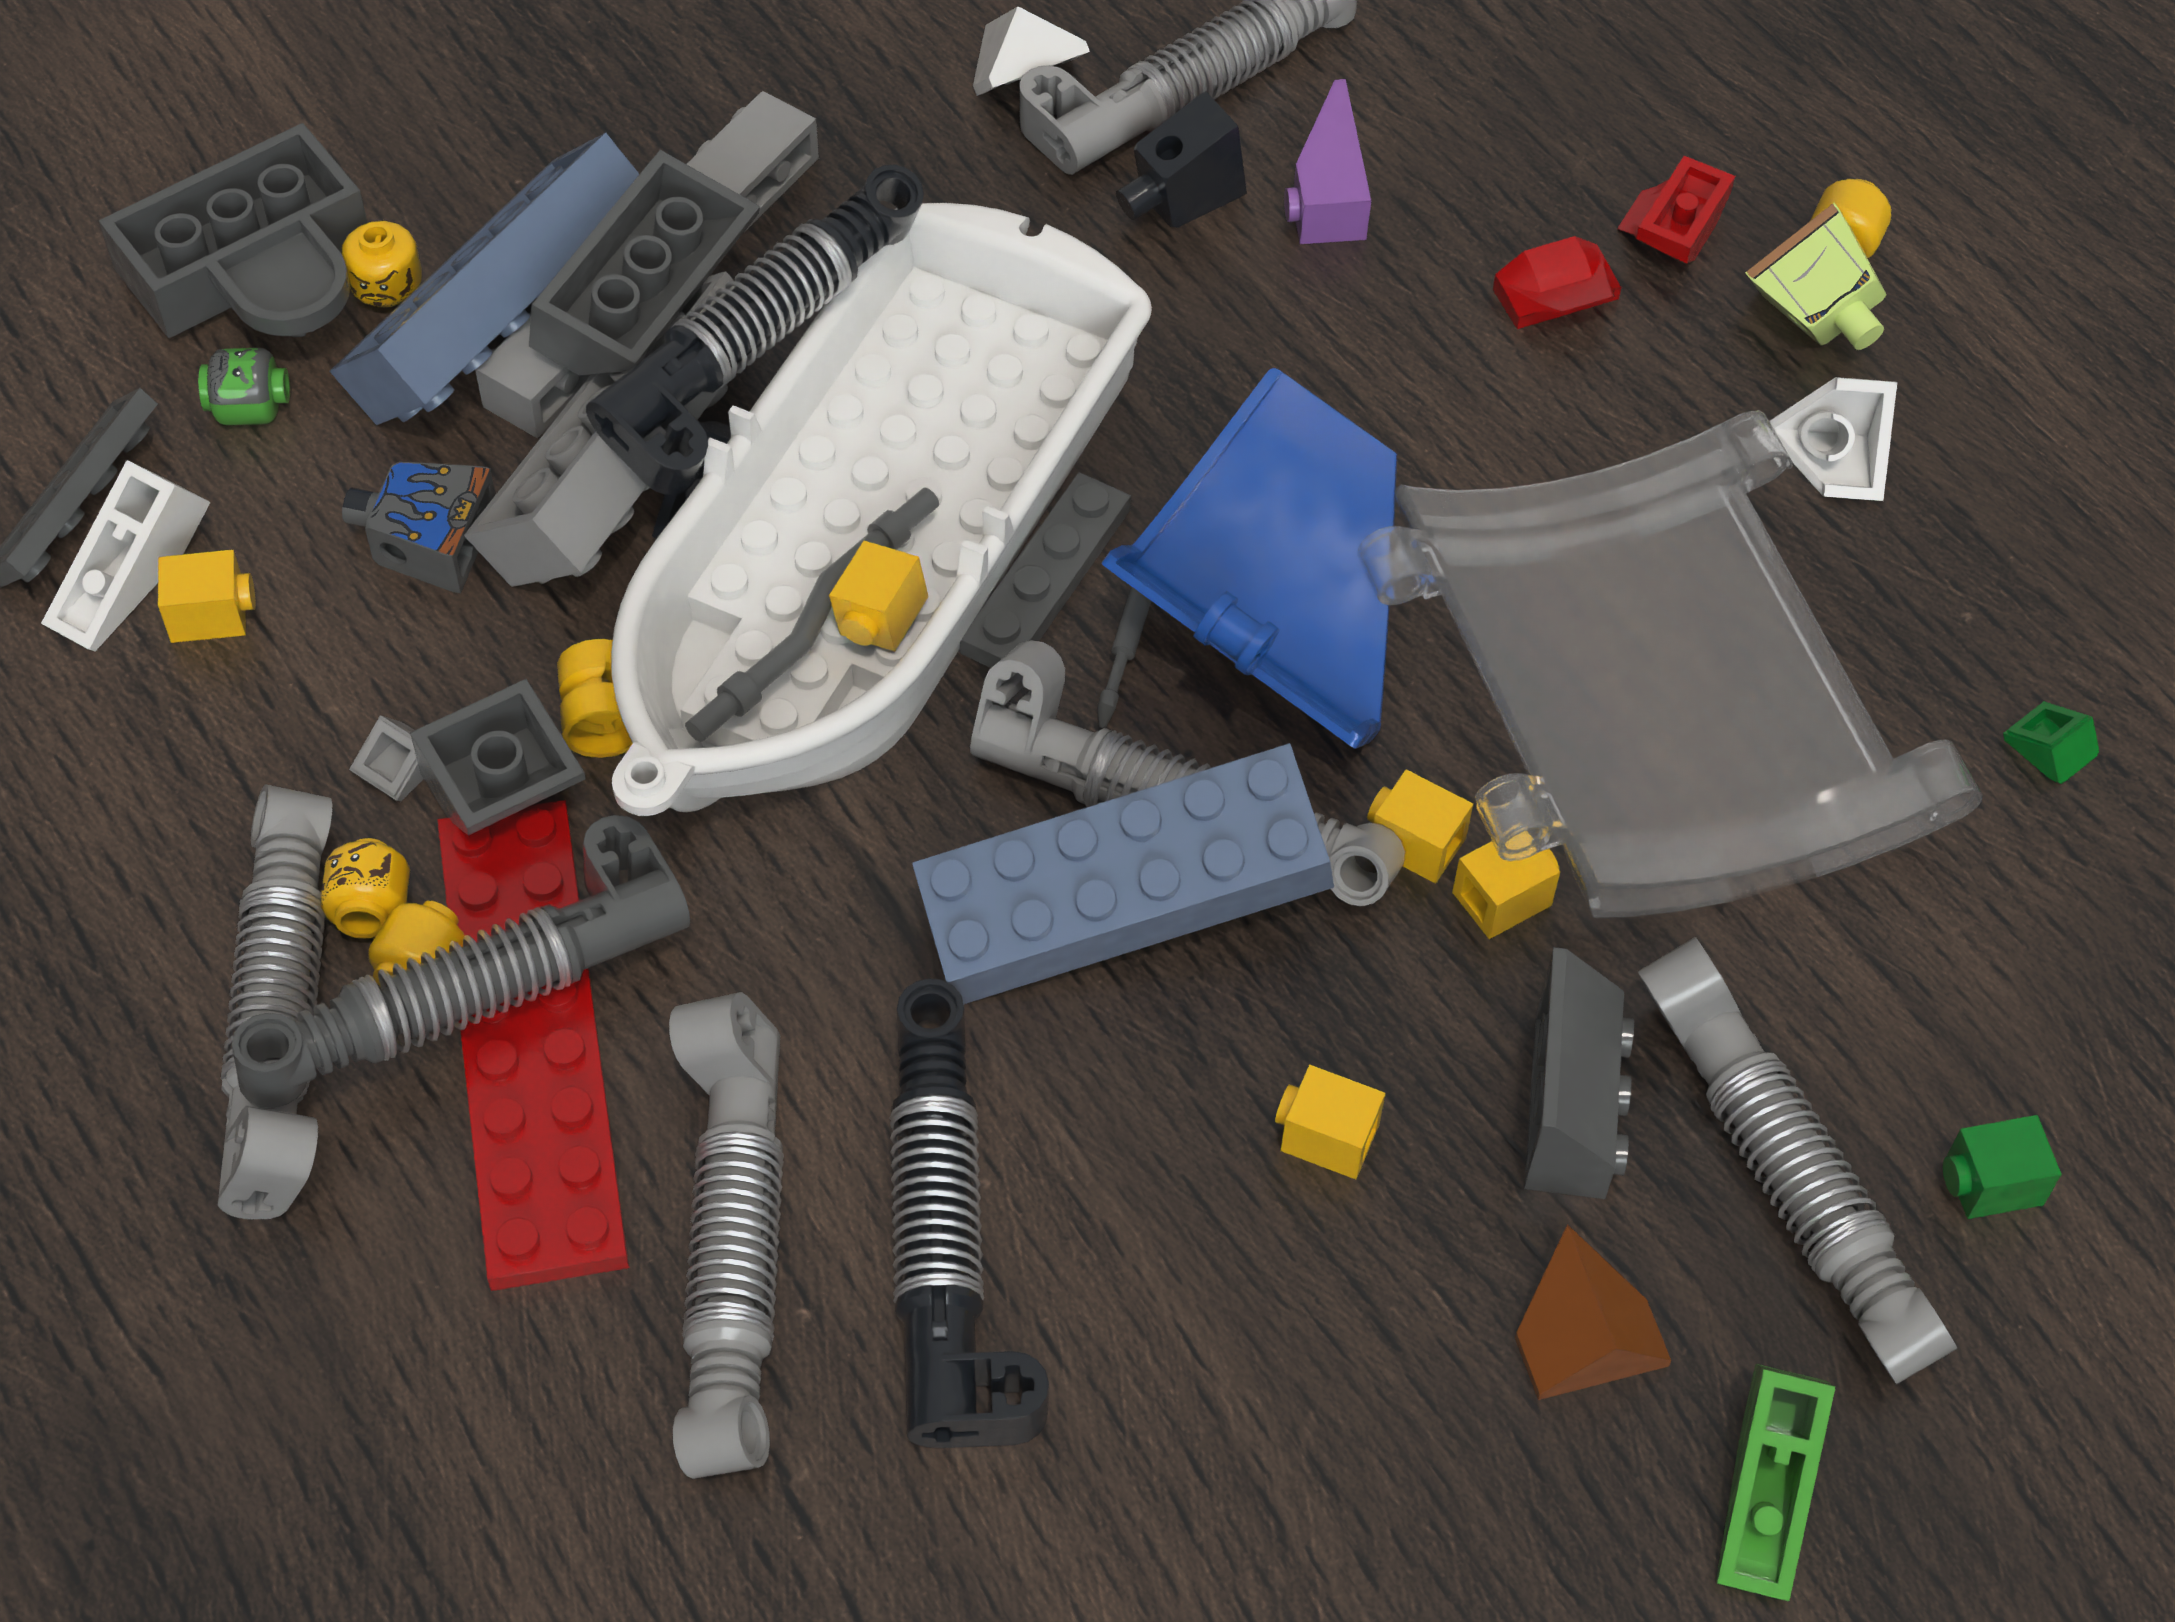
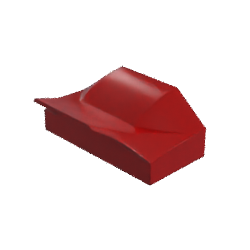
[1617,156,1735,264]
[1492,236,1621,329]

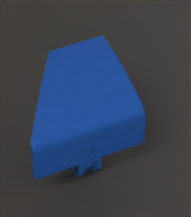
[1101,368,1397,749]

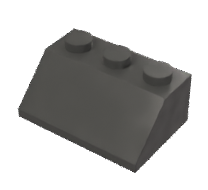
[1524,947,1634,1199]

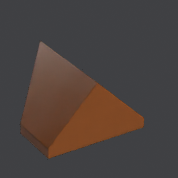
[1515,1224,1671,1400]

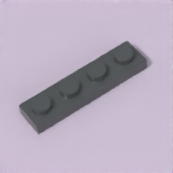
[0,388,158,588]
[960,472,1131,668]

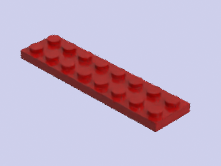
[437,800,629,1291]

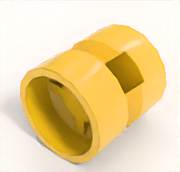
[557,639,633,758]

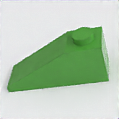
[1716,1364,1835,1601]

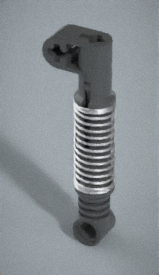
[232,815,690,1108]

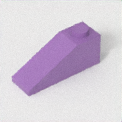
[1284,79,1371,244]

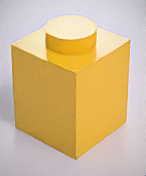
[829,540,929,652]
[158,550,256,643]
[1367,769,1473,884]
[1452,825,1560,939]
[1275,1064,1386,1180]

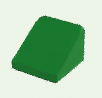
[2003,701,2099,784]

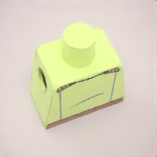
[1745,203,1887,350]

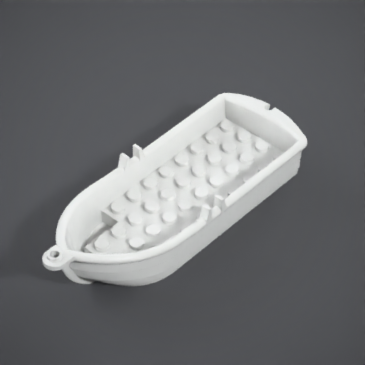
[611,203,1152,816]

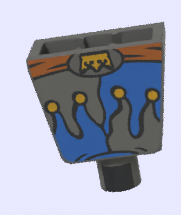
[342,461,496,594]

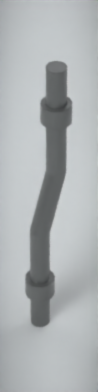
[685,488,939,742]

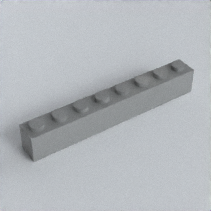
[475,91,819,438]

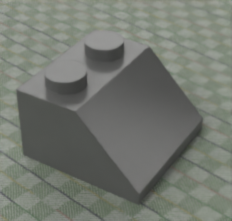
[410,679,586,835]

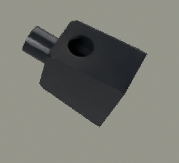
[1116,91,1247,228]

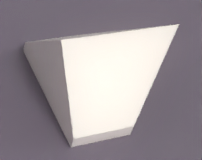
[973,7,1090,96]
[1761,377,1897,501]

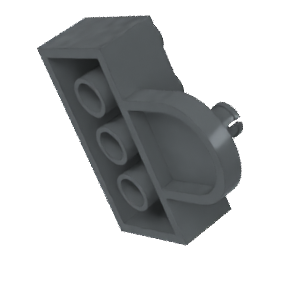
[98,123,368,338]

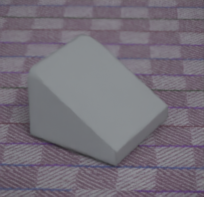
[349,715,424,802]

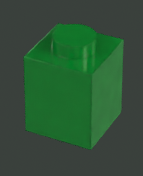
[1943,1115,2062,1220]

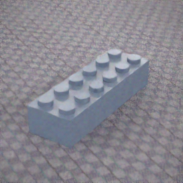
[329,133,639,425]
[912,743,1334,1004]

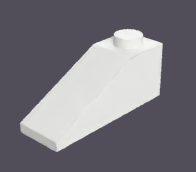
[41,460,210,652]

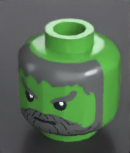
[198,348,290,426]

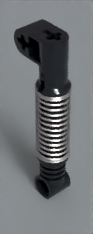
[586,164,924,495]
[890,978,1049,1448]

